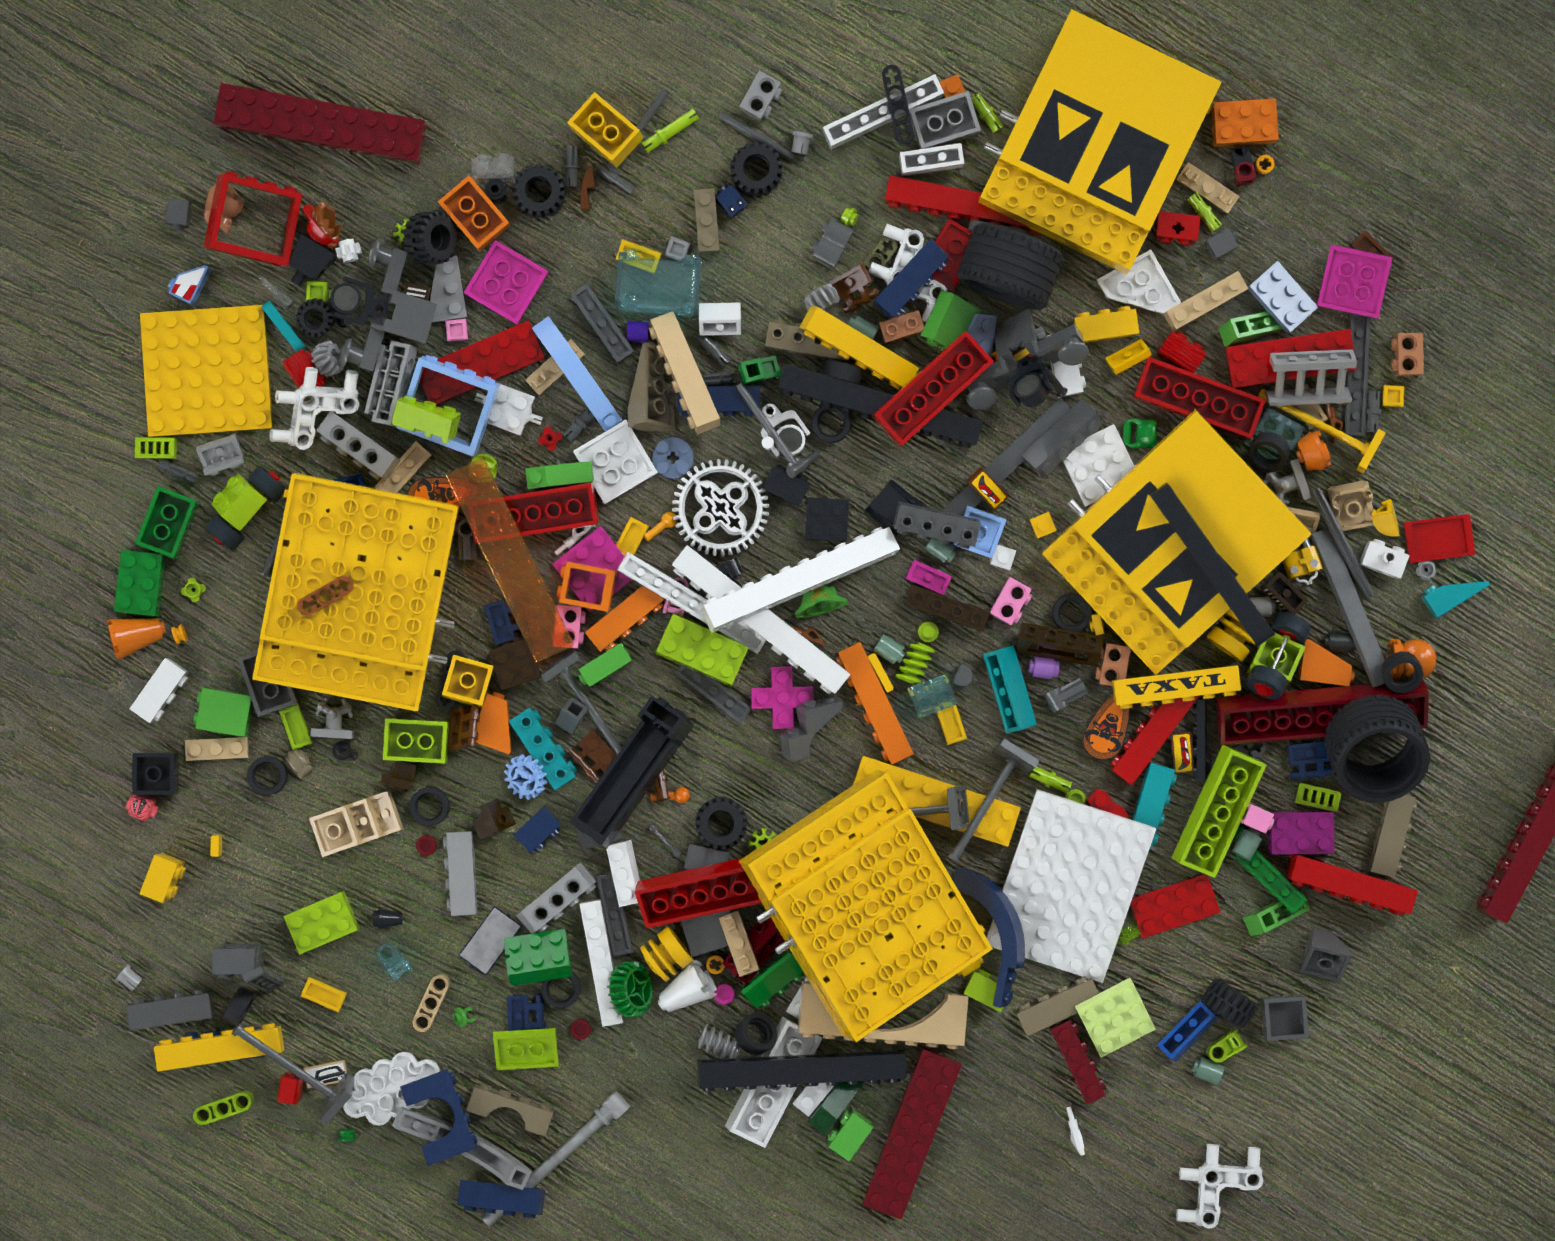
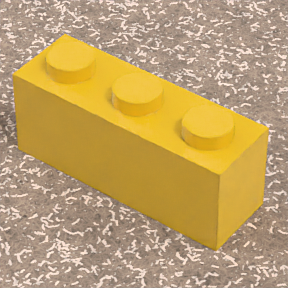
[1073,306,1139,343]

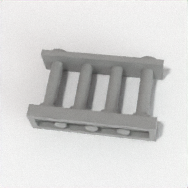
[1266,349,1357,407]

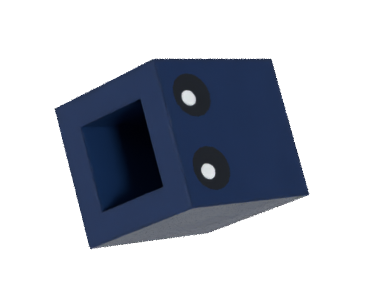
[716,185,747,219]

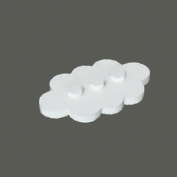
[343,1052,440,1126]

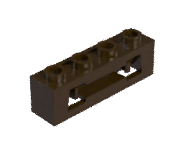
[904,584,990,632]
[1016,622,1103,667]

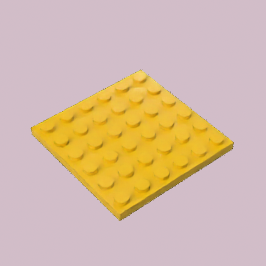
[140,305,273,437]

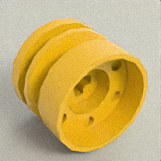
[1206,609,1255,662]
[640,926,694,982]

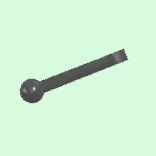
[648,824,681,857]

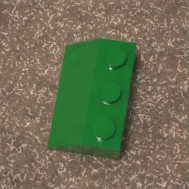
[741,949,804,1009]

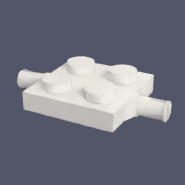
[474,382,543,436]

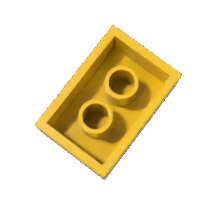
[567,92,644,168]

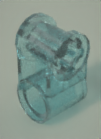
[377,942,414,982]

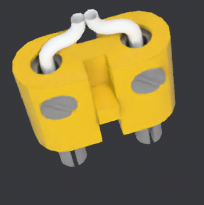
[1282,538,1323,585]

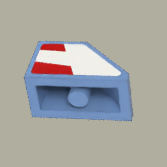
[168,265,212,306]

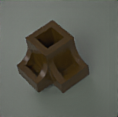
[381,761,418,792]
[473,799,516,840]

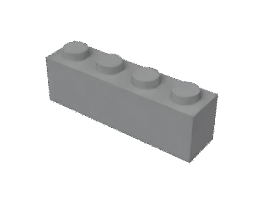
[443,831,478,916]

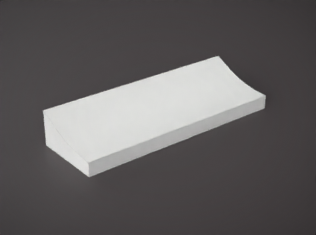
[725,1016,822,1148]

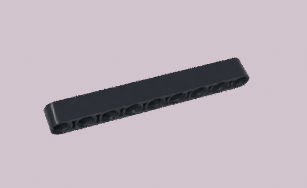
[1150,482,1275,646]

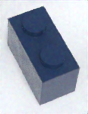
[514,806,562,853]

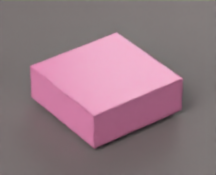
[445,319,468,342]

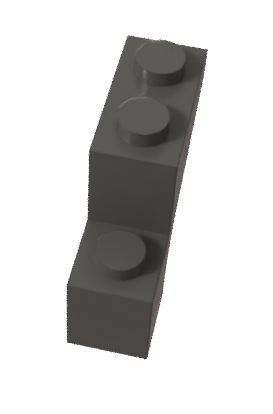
[780,695,843,763]

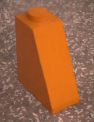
[1297,639,1355,686]
[476,691,512,755]

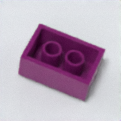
[1268,811,1334,854]

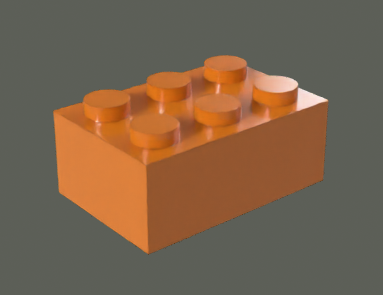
[1211,99,1279,148]
[438,175,511,252]

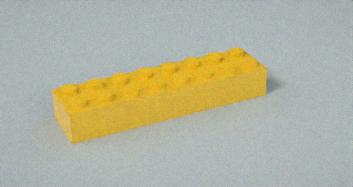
[852,755,1021,847]

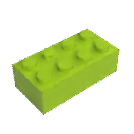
[656,614,749,687]

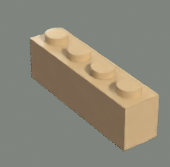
[1164,271,1248,332]

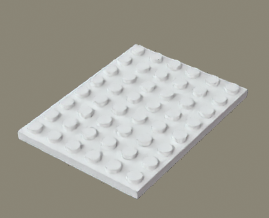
[986,789,1156,983]

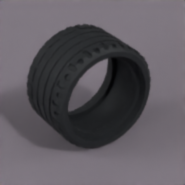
[956,223,1064,310]
[1324,695,1430,803]

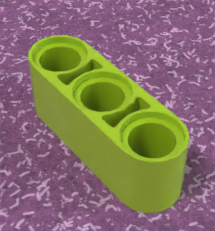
[193,1090,254,1125]

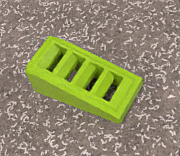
[135,437,177,459]
[1294,783,1342,812]

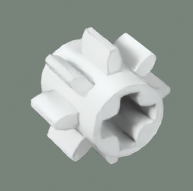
[335,239,362,263]

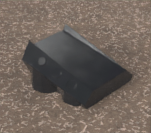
[865,479,923,536]

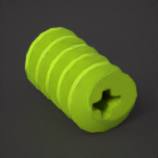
[895,640,935,686]

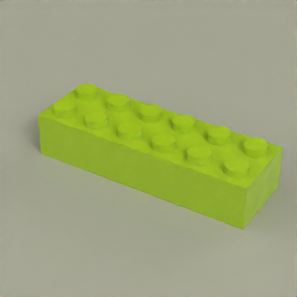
[1172,745,1267,878]

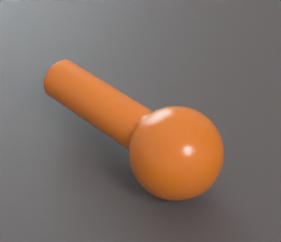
[651,787,690,804]

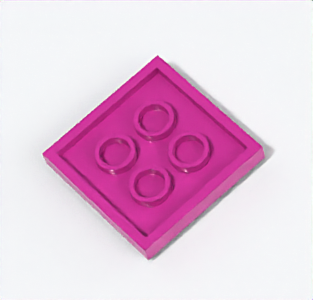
[464,240,549,325]
[1317,244,1393,318]
[552,526,633,613]

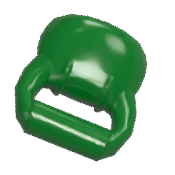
[1123,418,1157,449]

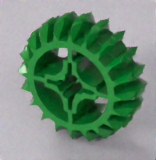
[607,961,655,1018]

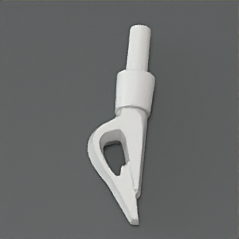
[554,525,596,556]
[1066,1107,1085,1156]

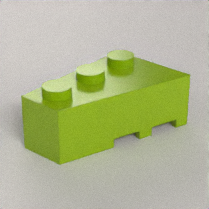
[392,395,461,444]

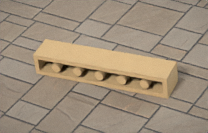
[648,311,720,435]

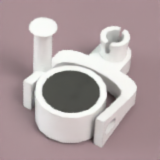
[761,404,811,458]

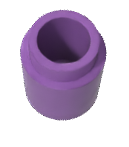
[1028,656,1059,679]

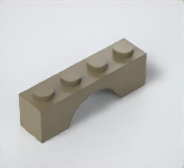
[466,1083,554,1137]

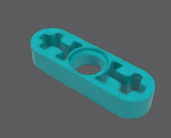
[261,300,306,352]

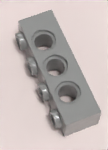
[316,411,401,480]

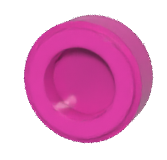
[714,983,735,1005]

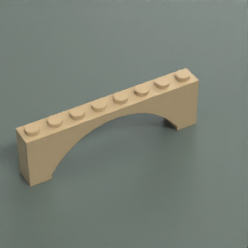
[797,981,969,1049]

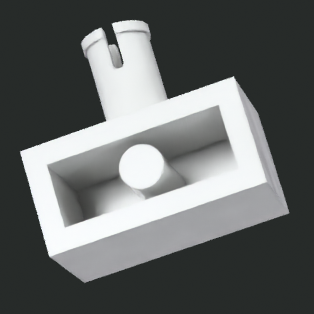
[1359,539,1409,579]

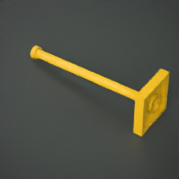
[1258,388,1386,474]

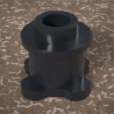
[485,179,507,202]

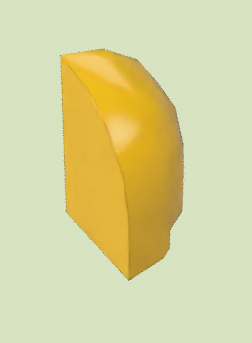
[1371,499,1400,537]

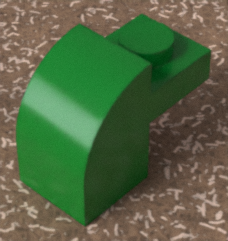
[737,355,781,385]

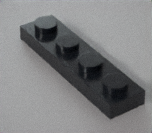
[1193,700,1207,783]

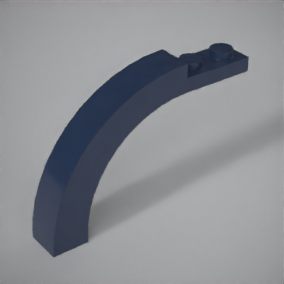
[953,867,1025,1008]

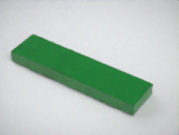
[1234,850,1308,915]

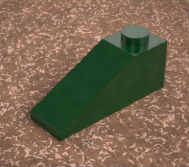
[808,1082,863,1135]

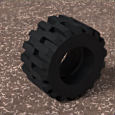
[731,142,782,197]
[513,164,566,219]
[403,212,458,264]
[695,797,747,850]
[1201,978,1258,1028]

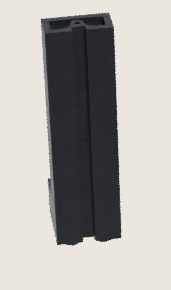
[570,695,693,849]

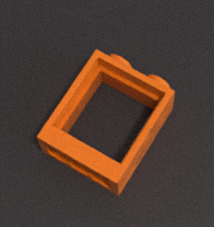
[557,561,617,612]

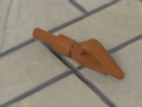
[1325,403,1343,444]
[793,627,826,647]

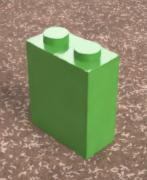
[920,290,981,351]
[578,643,634,687]
[193,688,253,737]

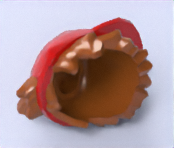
[303,202,342,251]

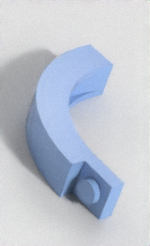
[532,316,622,432]

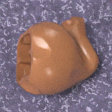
[204,185,244,233]

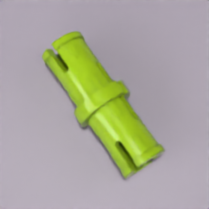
[971,93,1004,134]
[1187,192,1222,232]
[1029,766,1072,794]

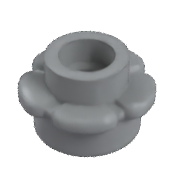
[1416,561,1436,580]

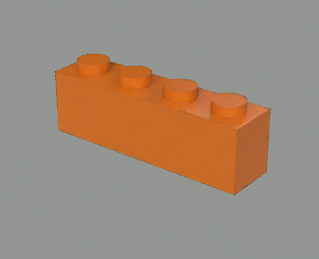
[585,586,665,652]

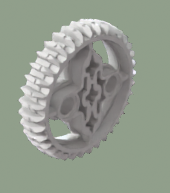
[672,459,769,557]

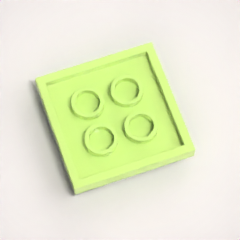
[1075,978,1156,1058]

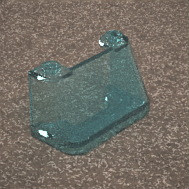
[615,250,702,317]

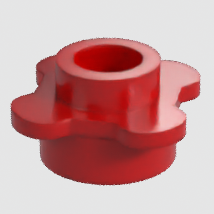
[538,426,562,451]

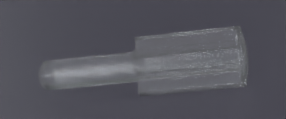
[259,276,295,310]

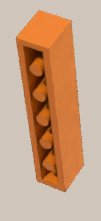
[836,642,914,765]

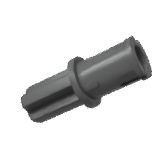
[564,146,580,188]

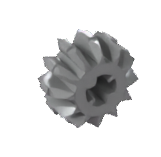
[804,284,840,311]
[311,340,346,377]

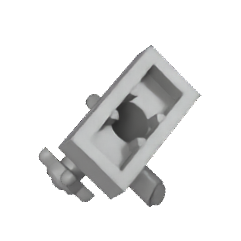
[1263,459,1312,504]
[311,697,355,739]

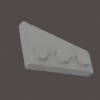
[430,256,468,323]

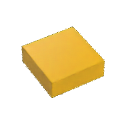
[1382,385,1404,407]
[210,835,222,857]

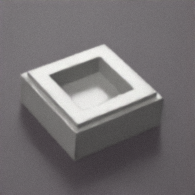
[664,236,691,263]

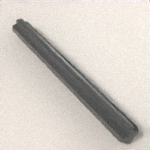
[1310,487,1374,599]

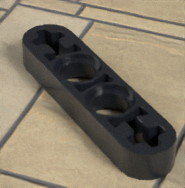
[882,65,914,146]

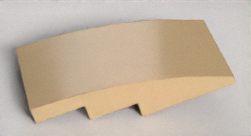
[309,790,404,857]

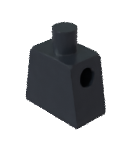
[289,234,337,287]

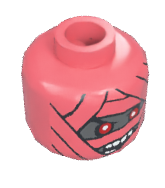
[126,794,159,822]

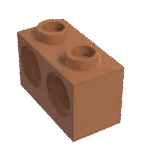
[878,310,924,345]
[1391,333,1424,376]
[1095,643,1131,686]

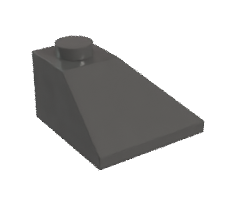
[1300,928,1352,982]

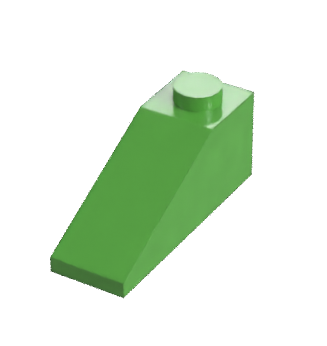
[1218,311,1283,348]
[525,461,594,490]
[1243,891,1310,936]

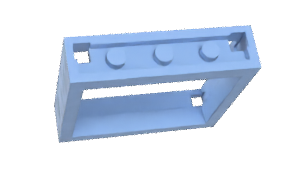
[396,355,500,456]

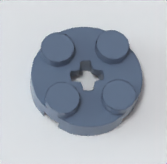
[652,437,694,479]

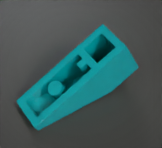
[1421,581,1490,618]

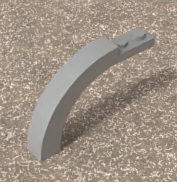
[392,1107,532,1190]

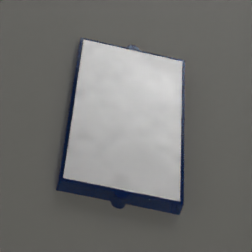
[458,906,522,975]

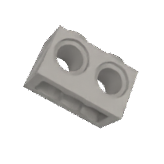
[739,70,782,122]

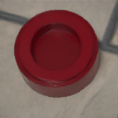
[416,835,437,856]
[570,1018,591,1040]

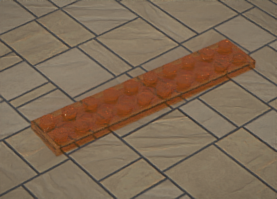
[446,457,574,663]

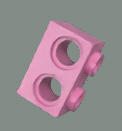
[990,577,1032,625]
[553,605,586,648]
[1241,804,1274,833]

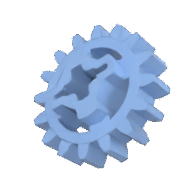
[504,754,547,800]

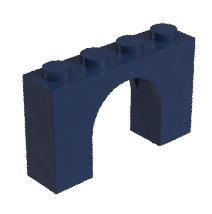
[400,1069,478,1166]

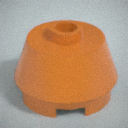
[1295,430,1332,471]

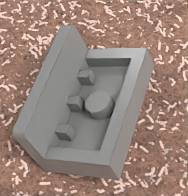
[196,434,244,476]

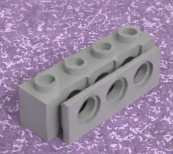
[364,340,418,428]
[516,861,597,934]

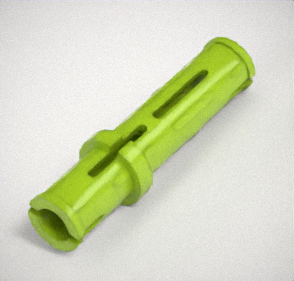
[641,108,700,154]

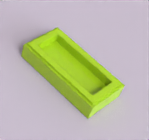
[279,704,313,750]

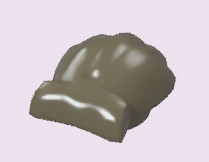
[285,749,314,780]

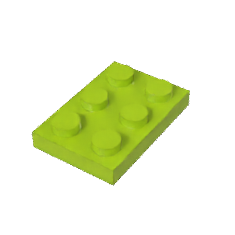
[493,1028,559,1070]

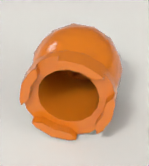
[1386,639,1437,680]

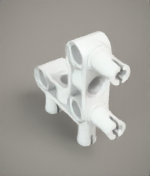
[868,224,948,323]
[270,367,359,450]
[1176,1144,1263,1228]

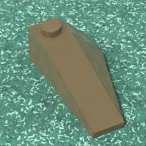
[628,343,675,431]

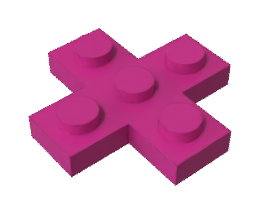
[751,666,814,729]

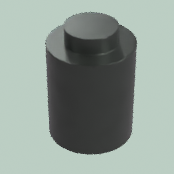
[1323,631,1355,653]

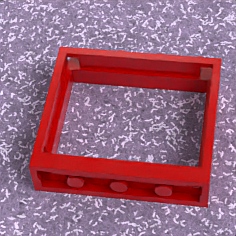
[203,171,303,267]

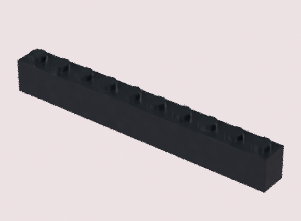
[776,364,983,449]
[697,1050,906,1092]

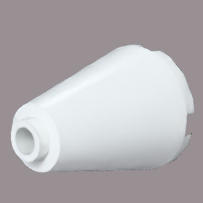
[658,960,717,1012]

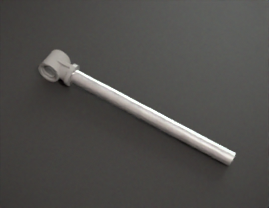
[482,1091,630,1227]

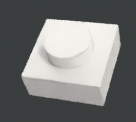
[990,545,1016,571]

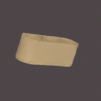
[412,974,450,1032]

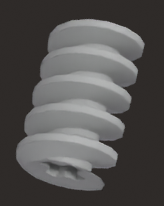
[698,1024,741,1059]

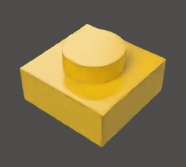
[1029,512,1057,539]
[1089,614,1105,635]

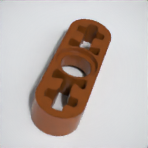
[297,575,354,616]

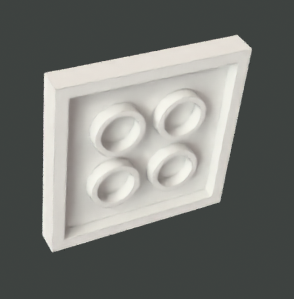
[573,420,658,504]
[1062,424,1134,507]

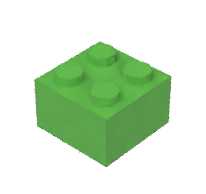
[827,1108,873,1161]

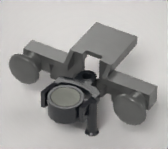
[328,238,437,372]
[966,309,1089,410]

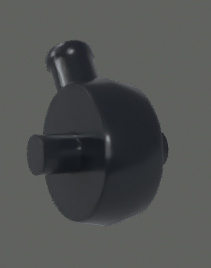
[332,741,358,760]

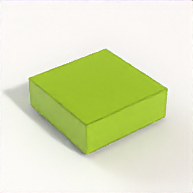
[306,281,329,302]

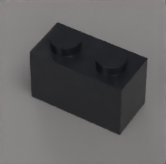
[762,465,810,508]

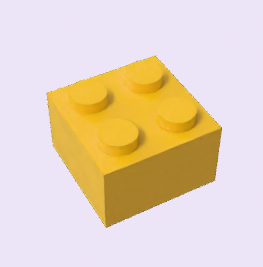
[442,655,494,708]
[139,853,186,903]

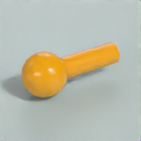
[643,512,678,542]

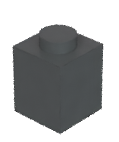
[166,198,192,230]
[1204,228,1239,261]
[555,697,588,735]

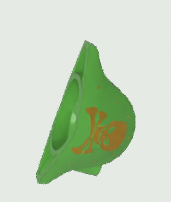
[795,585,848,618]

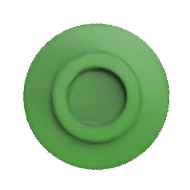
[453,1007,475,1028]

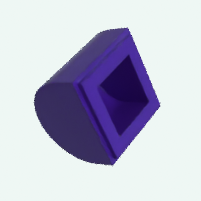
[627,321,649,343]

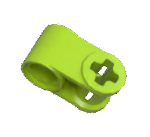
[1206,1028,1248,1062]

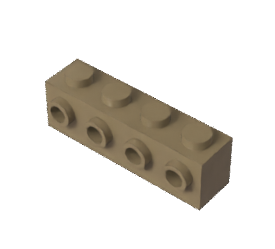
[765,319,846,363]

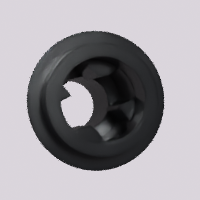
[373,908,403,929]

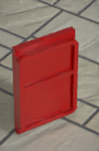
[1404,514,1475,563]

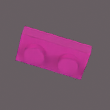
[906,560,952,595]

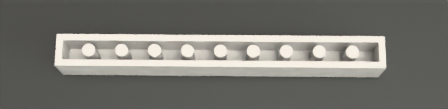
[701,527,900,633]
[672,545,851,694]

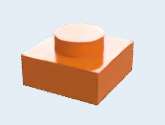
[939,75,965,98]

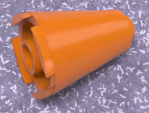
[106,618,166,660]

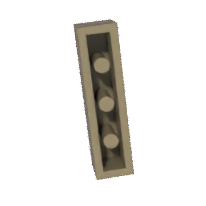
[1367,795,1417,878]
[1015,976,1099,1036]

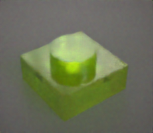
[1119,925,1141,945]

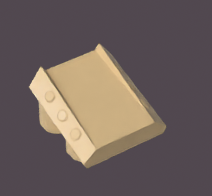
[1328,480,1374,531]

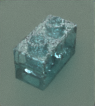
[1255,407,1305,450]
[907,674,957,719]

